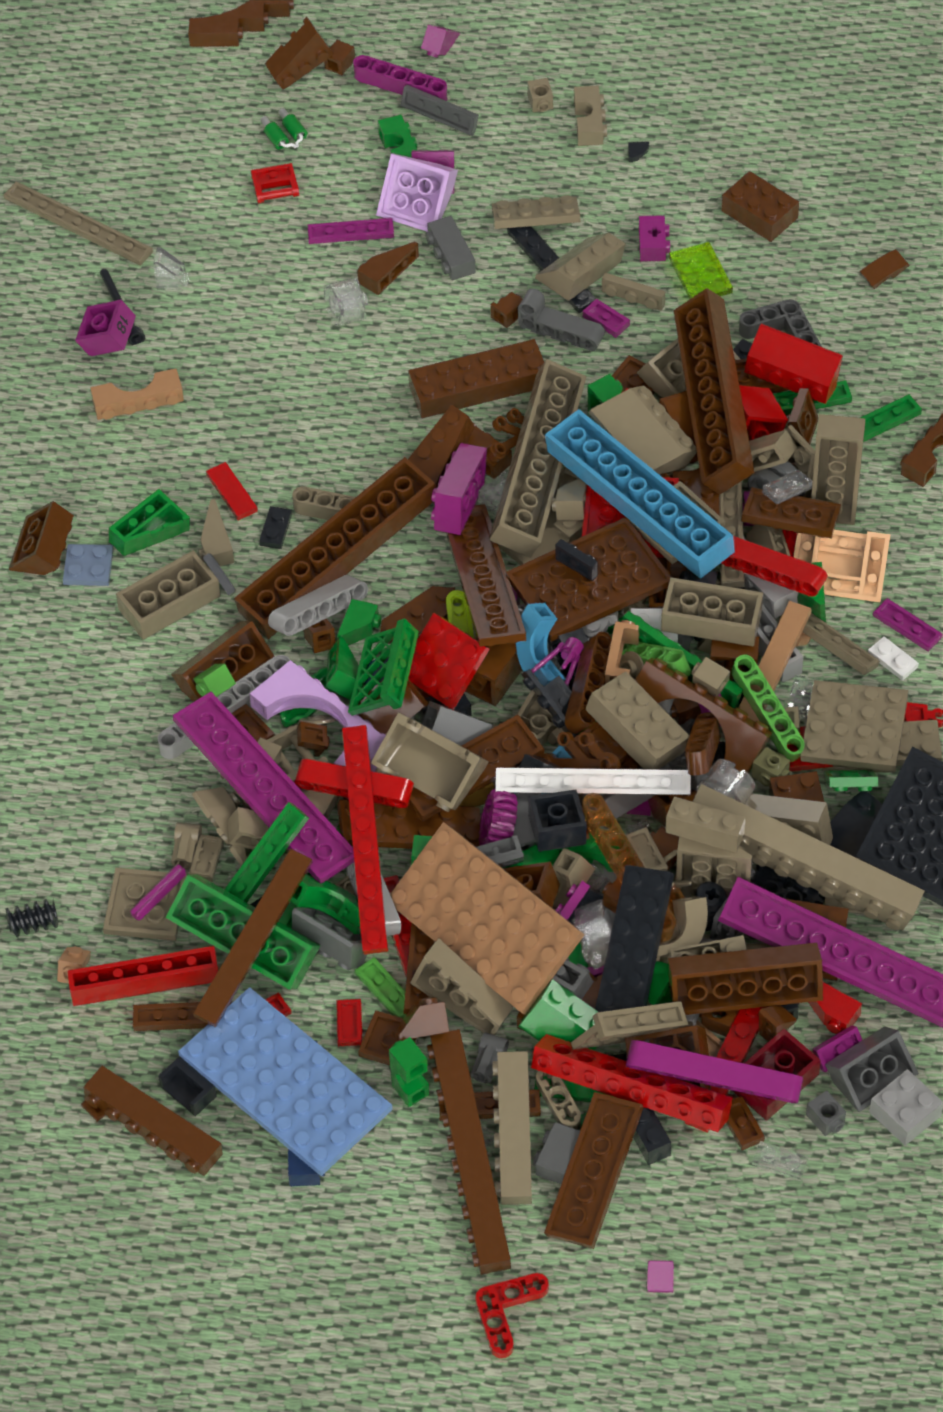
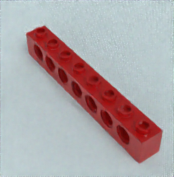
[531,1034,733,1132]

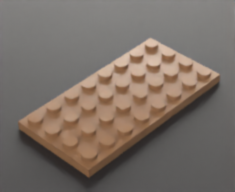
[390,822,585,1015]

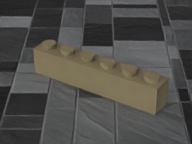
[493,1051,532,1205]

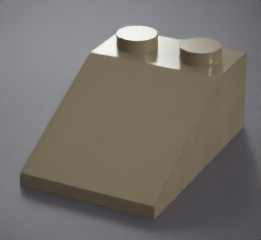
[787,425,815,498]

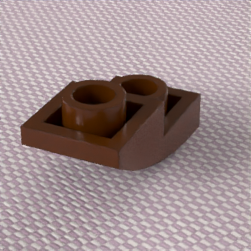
[860,249,910,289]

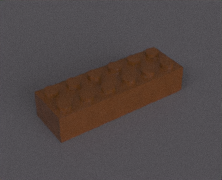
[408,339,544,419]
[668,942,823,1015]

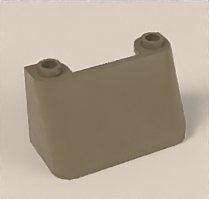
[371,712,489,812]

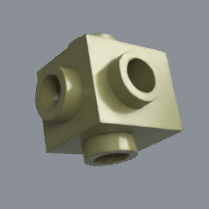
[752,747,791,786]

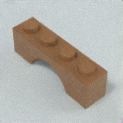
[90,368,184,420]

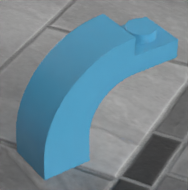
[516,603,565,686]

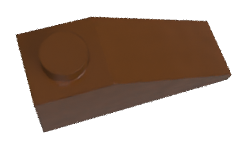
[357,241,419,295]

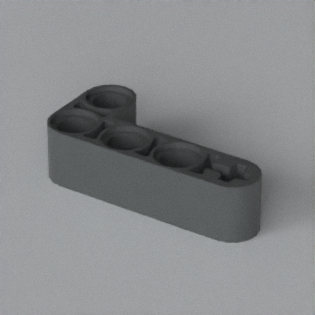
[518,289,605,351]

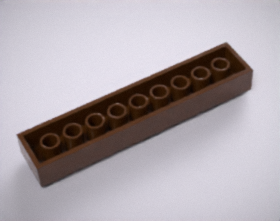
[673,288,755,495]
[234,457,436,640]

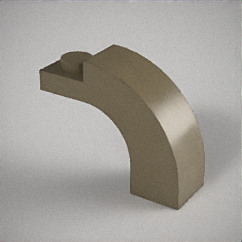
[656,896,708,964]

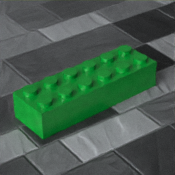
[165,874,321,990]

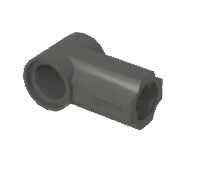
[471,1032,509,1084]

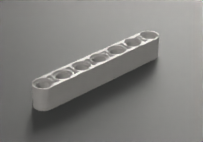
[158,655,290,759]

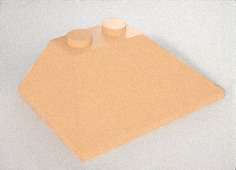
[794,530,890,603]

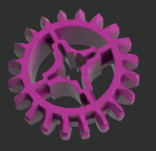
[479,789,518,846]

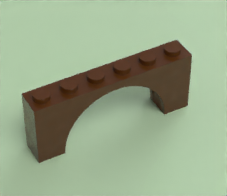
[635,658,772,785]

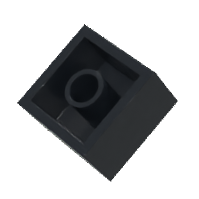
[528,789,587,852]

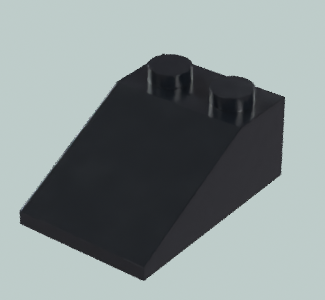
[830,791,882,857]

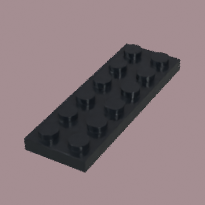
[595,865,674,1012]

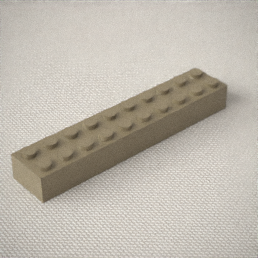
[489,359,587,558]
[692,784,924,930]

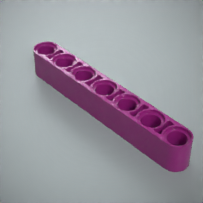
[626,1040,803,1104]

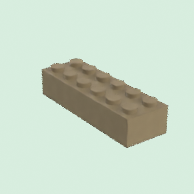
[811,414,866,525]

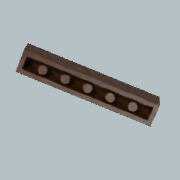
[83,1066,223,1176]

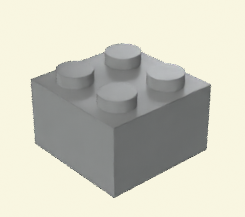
[869,1069,943,1146]

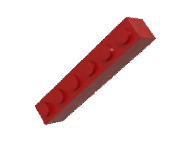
[67,946,218,1006]

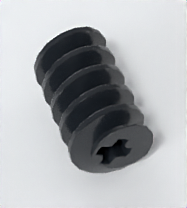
[695,882,727,932]
[5,899,59,937]

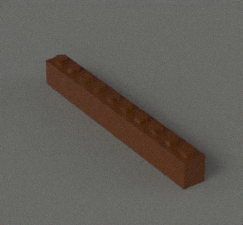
[427,1029,511,1275]

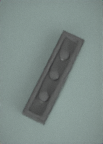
[400,85,479,136]

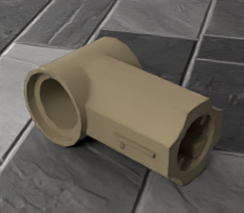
[171,822,202,869]

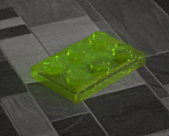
[669,242,733,299]

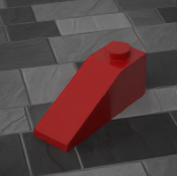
[808,982,862,1034]

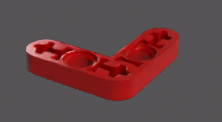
[475,1273,549,1358]

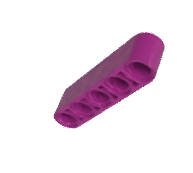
[353,55,448,101]

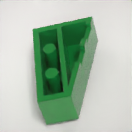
[108,489,190,556]

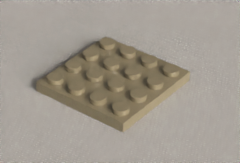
[800,680,908,772]

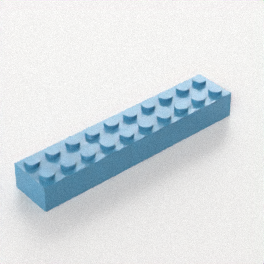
[545,409,735,579]

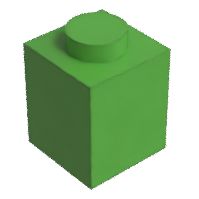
[193,664,236,697]

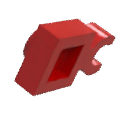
[904,702,943,728]

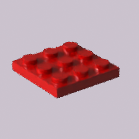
[408,613,490,709]

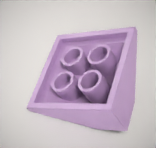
[376,153,458,232]

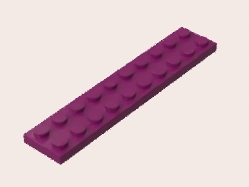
[173,692,354,883]
[718,877,943,1028]

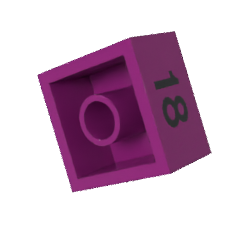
[75,300,136,356]

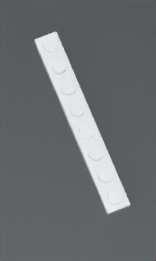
[496,768,691,795]

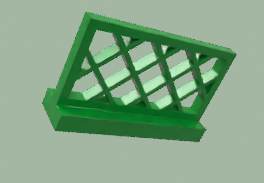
[348,618,419,716]

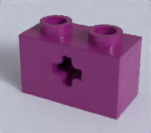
[639,215,670,262]

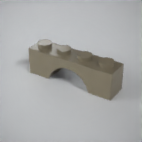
[552,848,595,910]

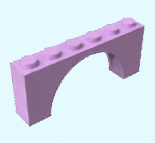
[250,660,386,766]

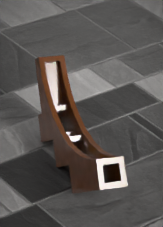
[188,0,294,47]

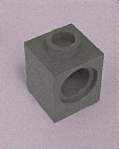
[806,1090,846,1136]

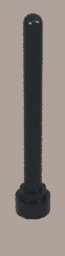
[100,269,145,345]

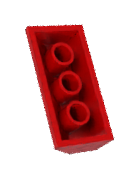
[744,324,843,404]

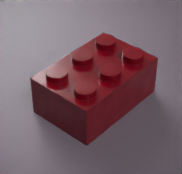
[732,1029,821,1121]

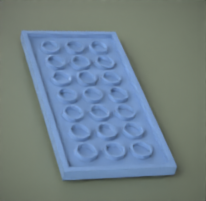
[178,987,393,1176]

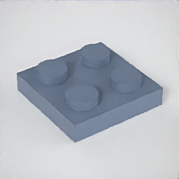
[63,544,114,586]

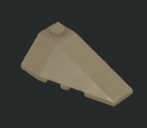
[192,787,252,866]

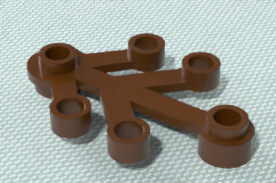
[486,408,524,463]
[540,732,620,769]

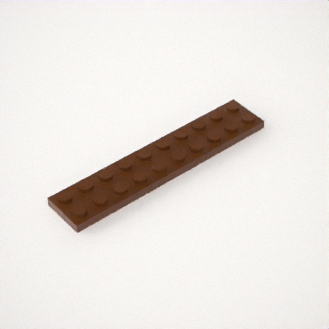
[446,504,526,647]

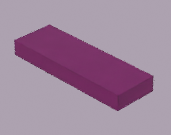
[873,598,943,652]

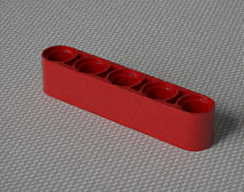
[721,536,828,597]
[294,759,414,808]

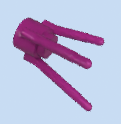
[531,637,584,686]

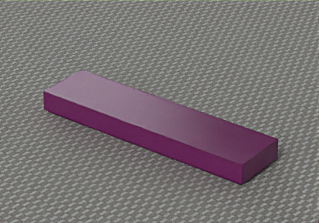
[307,218,394,244]

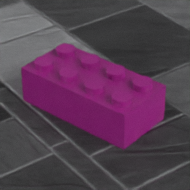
[431,443,487,535]

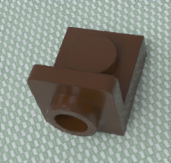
[297,721,330,757]

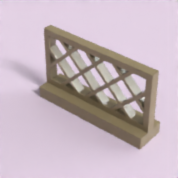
[571,1001,688,1050]

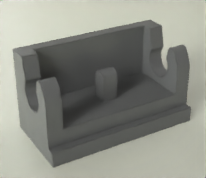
[477,835,524,868]

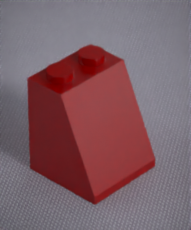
[739,385,788,441]

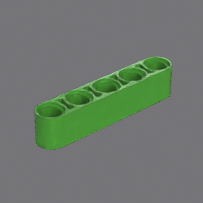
[611,637,691,677]
[732,655,805,762]

